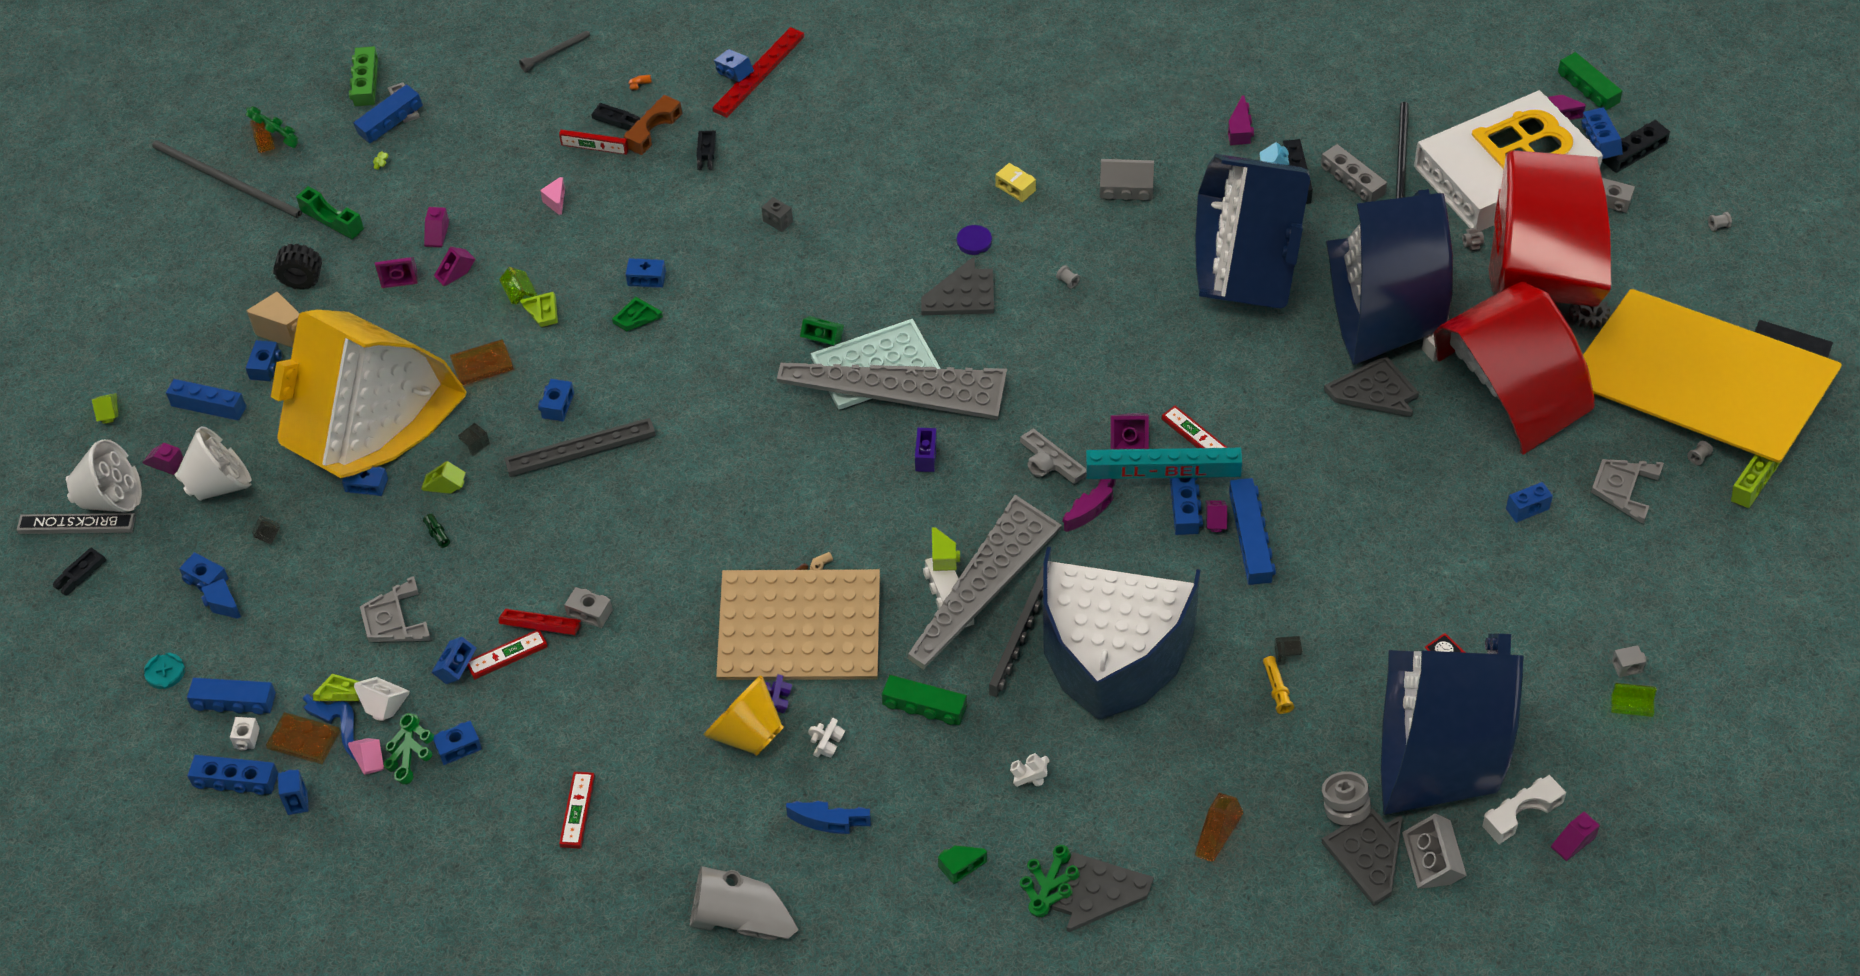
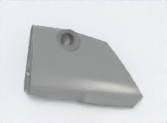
[690,866,798,940]

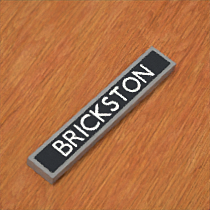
[17,513,136,534]

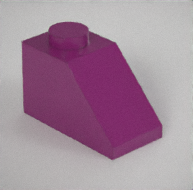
[1548,95,1586,120]
[424,207,449,248]
[434,246,475,286]
[143,443,183,475]
[1205,500,1227,532]
[1551,811,1600,862]

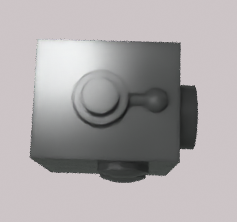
[761,197,793,232]

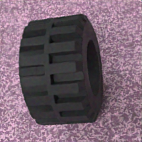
[273,244,322,289]

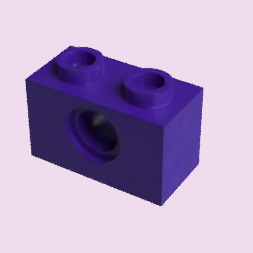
[915,427,937,472]

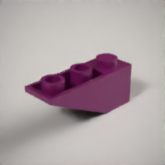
[1228,95,1254,145]

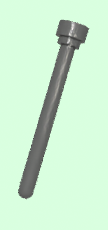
[519,31,590,72]

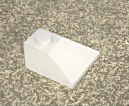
[354,677,410,721]

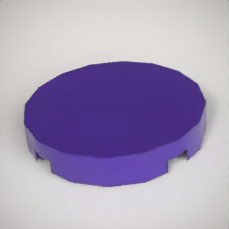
[956,225,992,255]

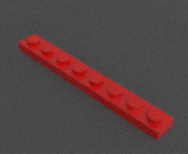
[712,27,804,118]

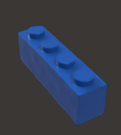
[353,84,423,144]
[166,379,246,421]
[187,678,276,714]

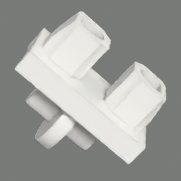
[808,718,845,758]
[1010,753,1049,787]

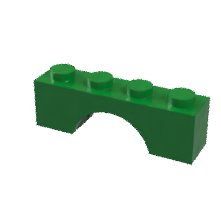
[296,186,364,239]

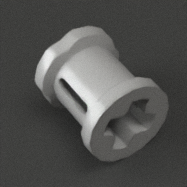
[1708,212,1732,231]
[1056,265,1080,289]
[1687,440,1713,465]

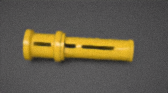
[1263,656,1294,714]

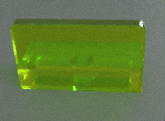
[499,267,537,305]
[1611,683,1657,717]

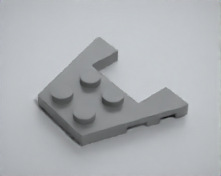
[1591,459,1664,524]
[360,576,431,642]

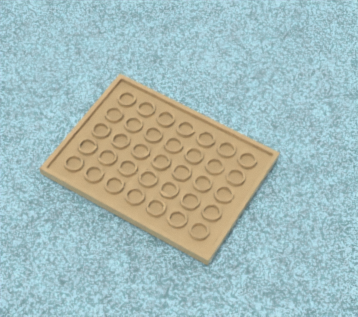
[716,569,880,680]

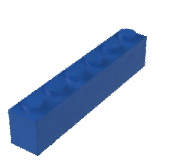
[1229,478,1276,585]

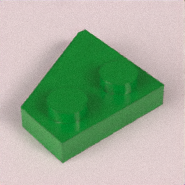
[612,297,663,331]

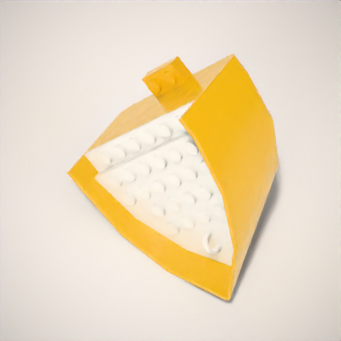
[271,309,466,478]

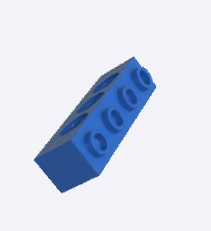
[1581,107,1623,159]
[1170,478,1203,535]
[187,755,278,795]

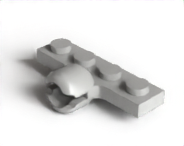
[1020,428,1086,484]

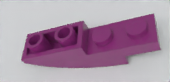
[1062,479,1116,532]

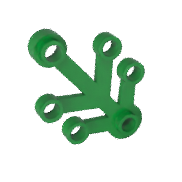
[245,106,299,148]
[384,713,434,784]
[1020,845,1080,917]

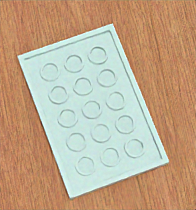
[811,319,941,410]

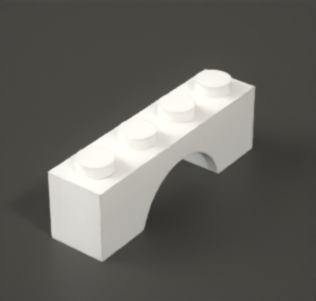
[1482,775,1566,844]

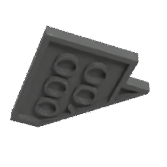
[921,258,994,315]
[1324,356,1419,416]
[1321,809,1402,906]
[1052,852,1154,932]

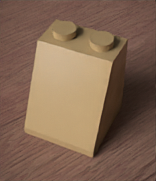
[247,292,300,348]

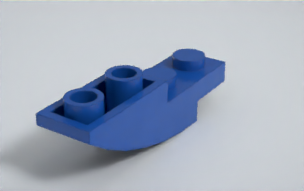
[786,801,871,834]

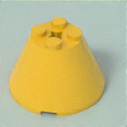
[703,675,784,756]

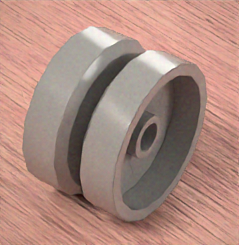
[1322,772,1371,825]

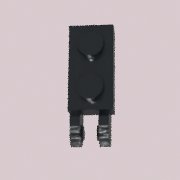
[591,103,640,131]
[696,130,716,170]
[53,547,106,596]

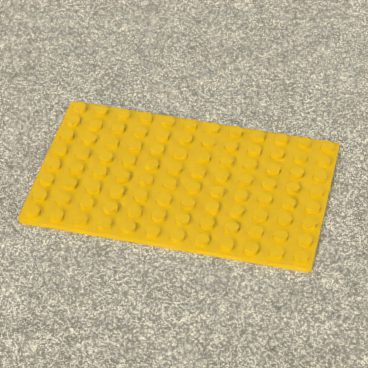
[1583,289,1842,463]

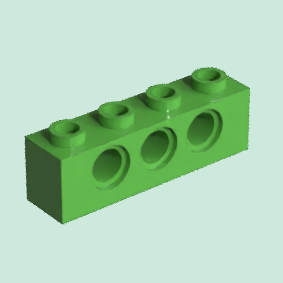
[349,46,378,106]

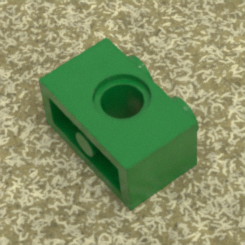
[800,316,844,345]

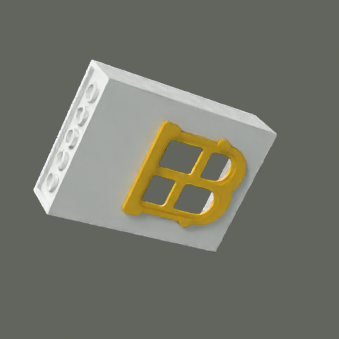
[1414,90,1603,231]

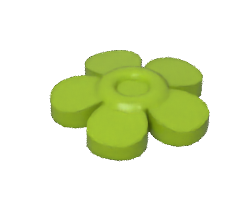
[373,151,388,170]

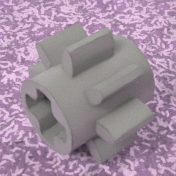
[1462,228,1484,250]

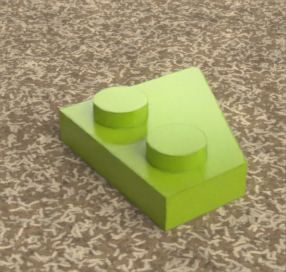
[520,292,558,327]
[313,674,360,701]

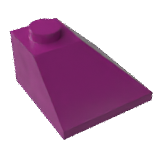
[375,257,418,288]
[1110,413,1149,449]

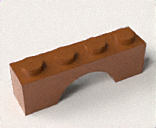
[623,95,682,155]

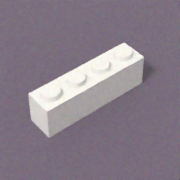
[923,558,974,627]

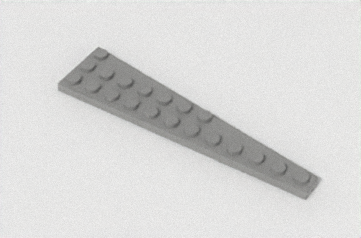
[777,363,1007,420]
[907,495,1062,670]

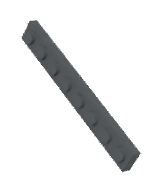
[504,418,656,477]
[989,567,1043,697]

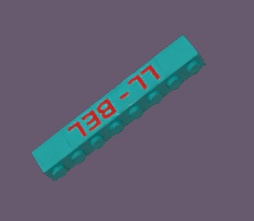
[1086,447,1242,479]

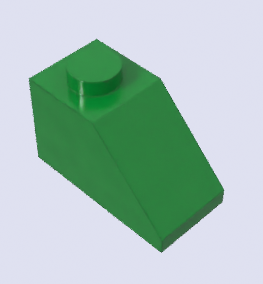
[938,845,987,884]

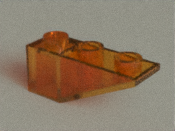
[249,120,276,153]
[1195,793,1244,862]

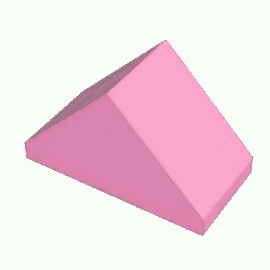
[540,177,565,215]
[348,738,384,775]

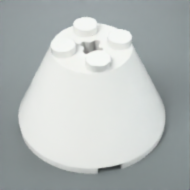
[175,426,252,501]
[66,439,142,512]

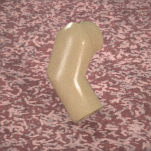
[810,552,833,570]

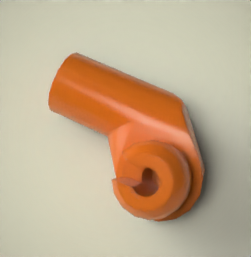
[628,75,651,90]

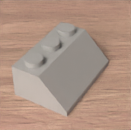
[1100,159,1154,200]
[1402,814,1467,889]

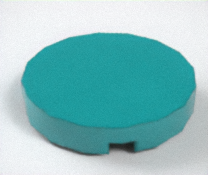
[144,653,185,689]

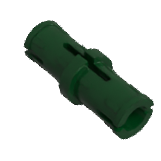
[423,514,450,548]

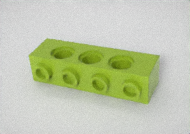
[1731,454,1781,508]

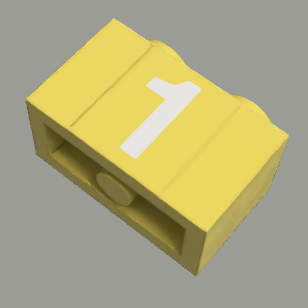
[995,163,1036,202]

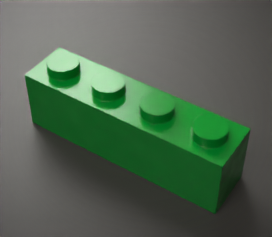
[1558,52,1623,110]
[882,675,967,725]

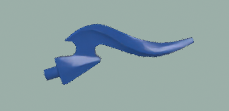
[303,694,357,762]

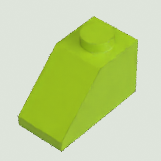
[92,393,118,424]
[421,461,466,494]
[932,527,960,571]

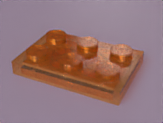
[450,339,514,385]
[266,712,340,764]

